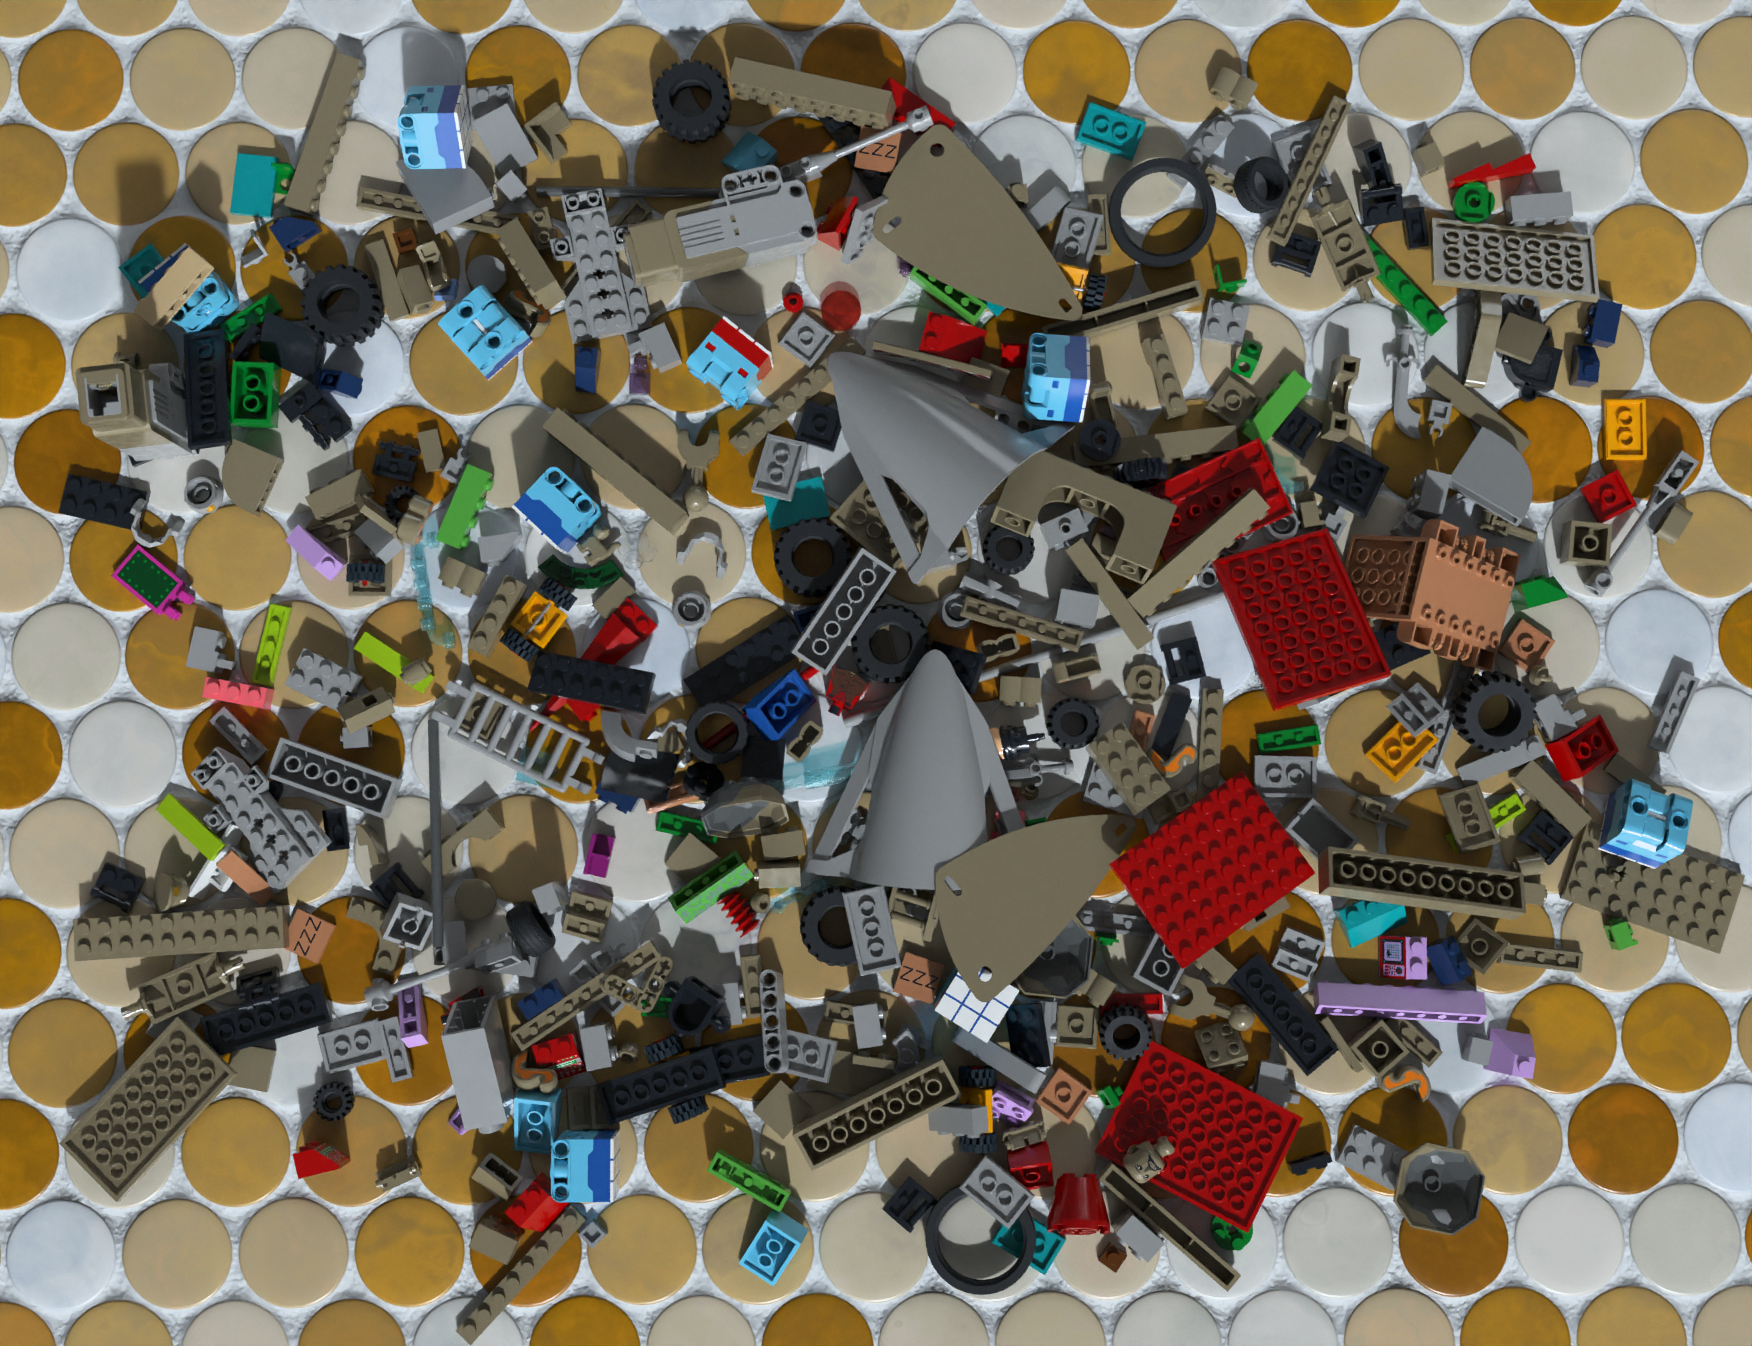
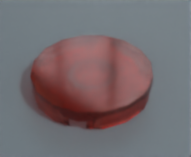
[821,290,861,331]

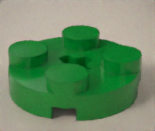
[1452,182,1495,223]
[1210,1216,1253,1251]

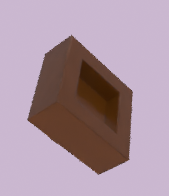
[392,227,418,255]
[1098,1242,1128,1273]

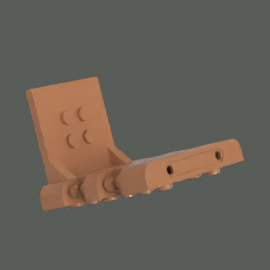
[1344,519,1521,672]

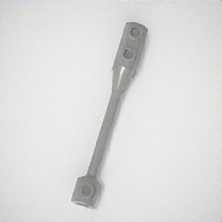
[778,105,934,184]
[1584,450,1699,597]
[364,932,523,1011]

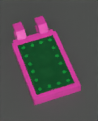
[111,545,195,621]

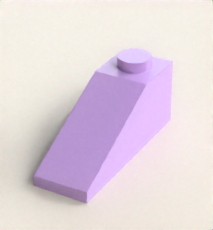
[285,524,348,581]
[397,979,429,1048]

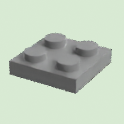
[1201,298,1250,347]

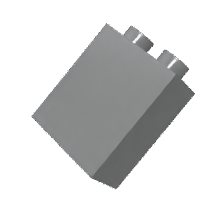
[441,994,517,1134]

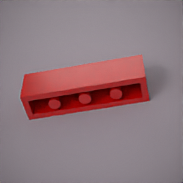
[881,77,955,149]

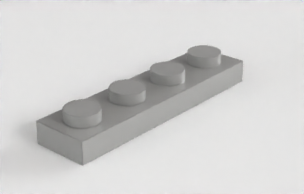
[1167,115,1235,189]
[1647,671,1700,754]

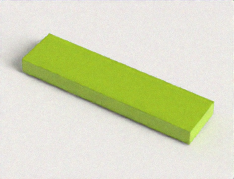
[251,603,292,687]
[354,632,434,694]
[1445,792,1527,853]
[156,793,226,861]

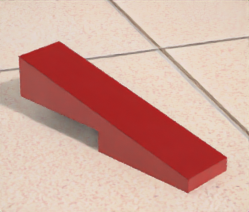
[1447,153,1536,189]

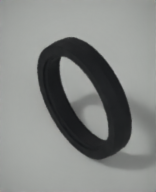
[1108,158,1216,268]
[925,1183,1036,1295]

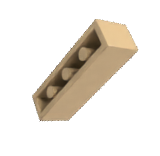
[134,247,215,332]

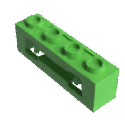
[707,1148,791,1212]

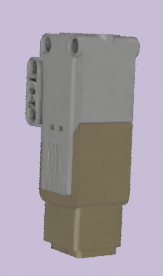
[623,165,817,288]
[76,362,200,461]

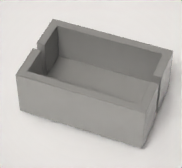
[285,648,365,712]
[1282,798,1360,862]

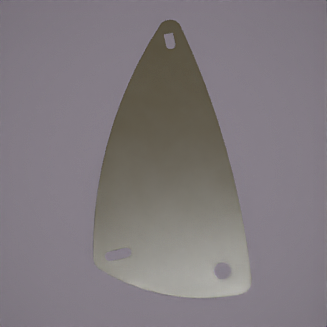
[873,125,1082,321]
[935,815,1136,1002]

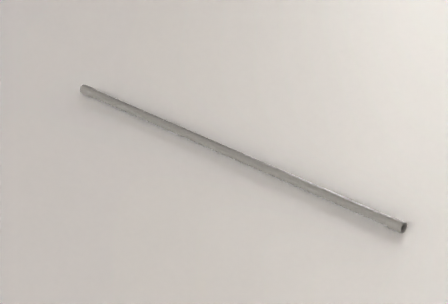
[842,589,1226,729]

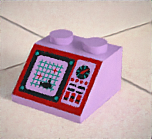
[1379,935,1427,979]

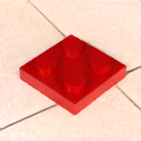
[1579,469,1637,523]

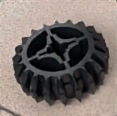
[1113,457,1169,489]

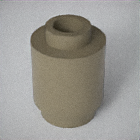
[400,658,432,686]

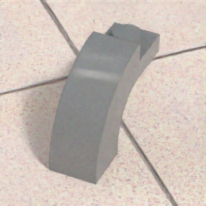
[601,710,659,762]

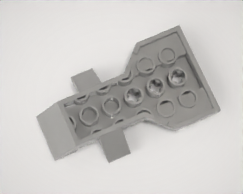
[549,188,653,344]
[191,747,332,895]

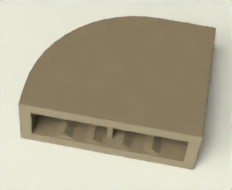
[222,439,284,517]

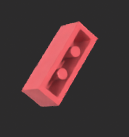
[202,677,274,710]

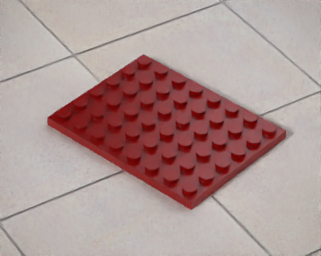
[1211,528,1392,711]
[1108,771,1315,969]
[1095,1040,1303,1233]

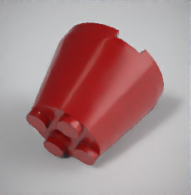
[1047,1173,1110,1235]

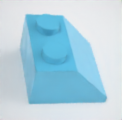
[721,132,778,182]

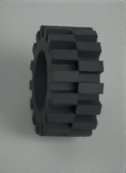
[384,486,421,523]
[313,1081,355,1122]

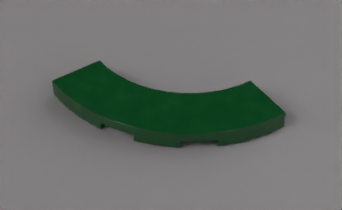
[538,554,624,590]

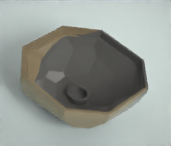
[701,777,789,839]
[1014,915,1094,999]
[1393,1142,1485,1236]

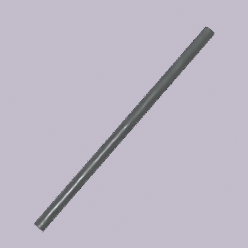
[536,186,721,198]
[428,719,444,947]

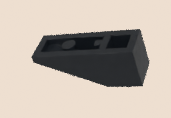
[1353,139,1394,203]

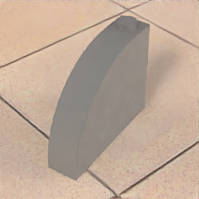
[396,155,495,234]
[1449,426,1533,527]

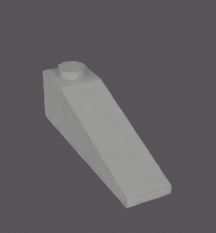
[1456,735,1547,787]

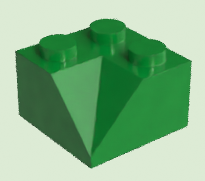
[1511,574,1568,612]

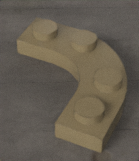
[346,897,402,975]

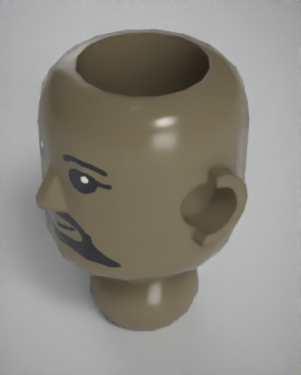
[1123,1136,1175,1183]

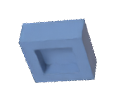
[434,279,459,301]

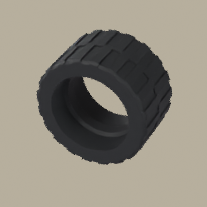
[685,702,749,764]

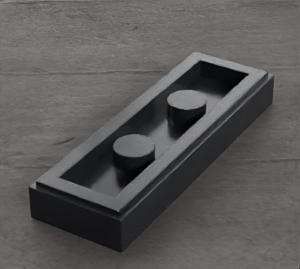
[1151,692,1192,757]

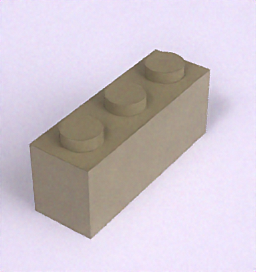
[305,469,376,522]

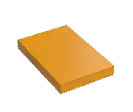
[1603,399,1647,460]
[1365,721,1439,783]

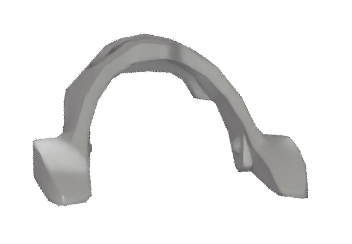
[130,498,185,548]
[677,532,728,579]
[646,718,693,768]

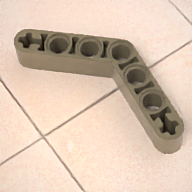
[1461,289,1502,389]

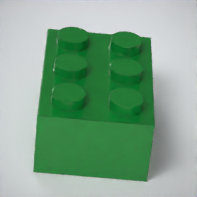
[230,361,281,428]

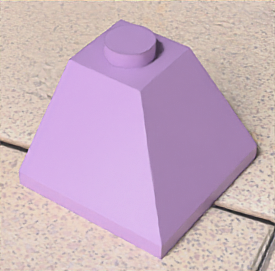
[1484,1028,1536,1079]

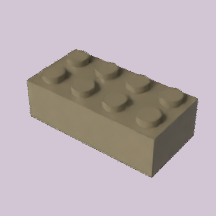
[496,218,567,310]
[1085,722,1171,815]

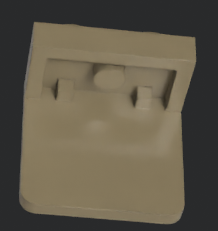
[1195,1020,1248,1076]

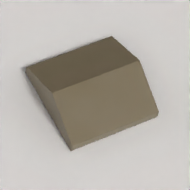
[1456,918,1510,975]

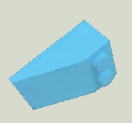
[514,1087,562,1155]
[739,1209,809,1286]

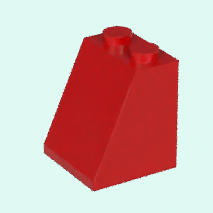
[505,1172,570,1232]

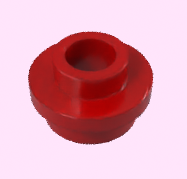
[783,292,804,313]

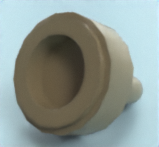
[1529,665,1553,686]
[749,892,771,913]
[618,1041,641,1063]

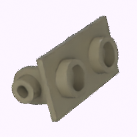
[1203,163,1237,198]
[1002,1121,1047,1151]
[375,1156,422,1193]

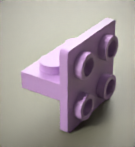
[992,1079,1035,1128]

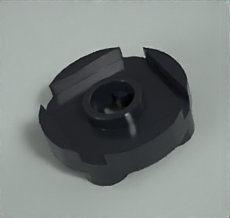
[1079,419,1121,461]
[683,762,725,801]

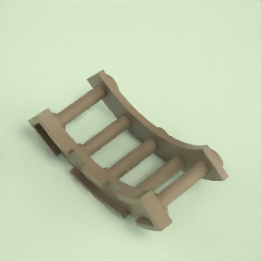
[888,887,939,942]

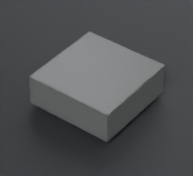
[578,1218,608,1249]

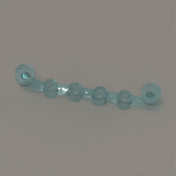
[410,531,456,649]
[770,876,845,914]

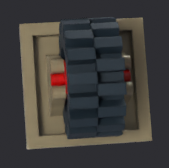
[346,555,392,597]

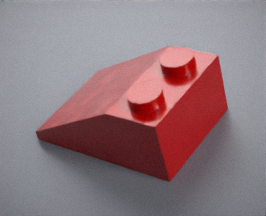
[816,196,858,251]
[919,311,987,364]
[1545,715,1619,782]

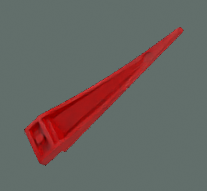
[529,598,659,731]

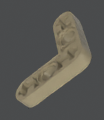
[600,955,673,1013]

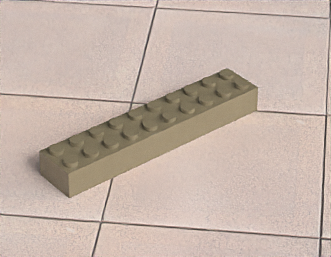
[1318,846,1526,920]
[73,905,290,961]

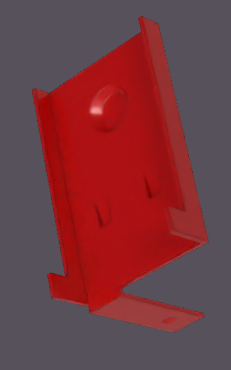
[1001,332,1029,369]

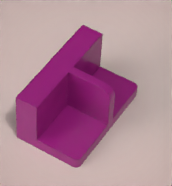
[583,833,616,878]

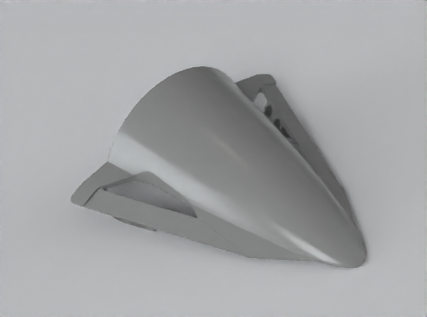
[827,351,1075,584]
[806,649,1024,890]

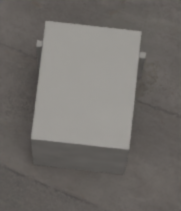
[1053,588,1100,629]

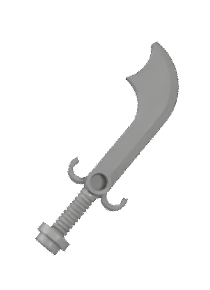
[1386,325,1422,439]
[985,753,1074,799]

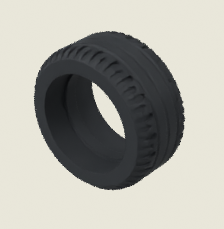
[1234,156,1288,214]
[506,901,556,957]

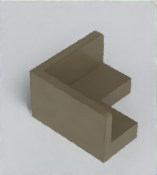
[524,102,572,165]

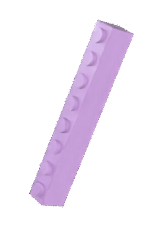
[1313,981,1487,1024]

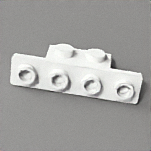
[188,823,248,900]

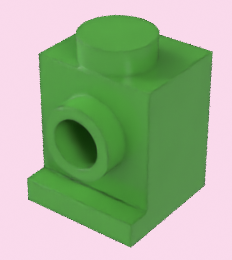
[1603,917,1639,950]

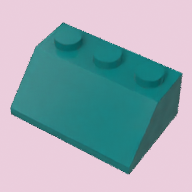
[1333,899,1407,948]

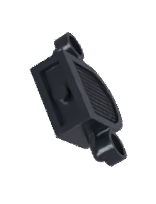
[1501,328,1563,403]
[663,976,731,1037]

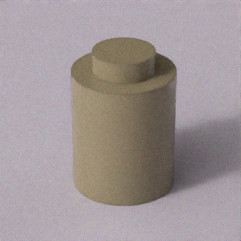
[1510,853,1545,877]

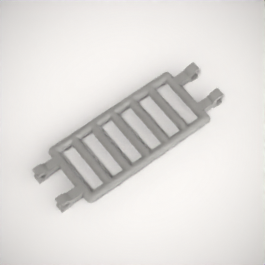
[430,681,606,795]

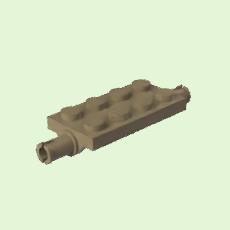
[1311,187,1382,304]
[121,952,246,1025]

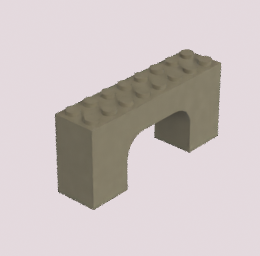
[990,451,1177,584]

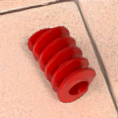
[717,891,760,938]

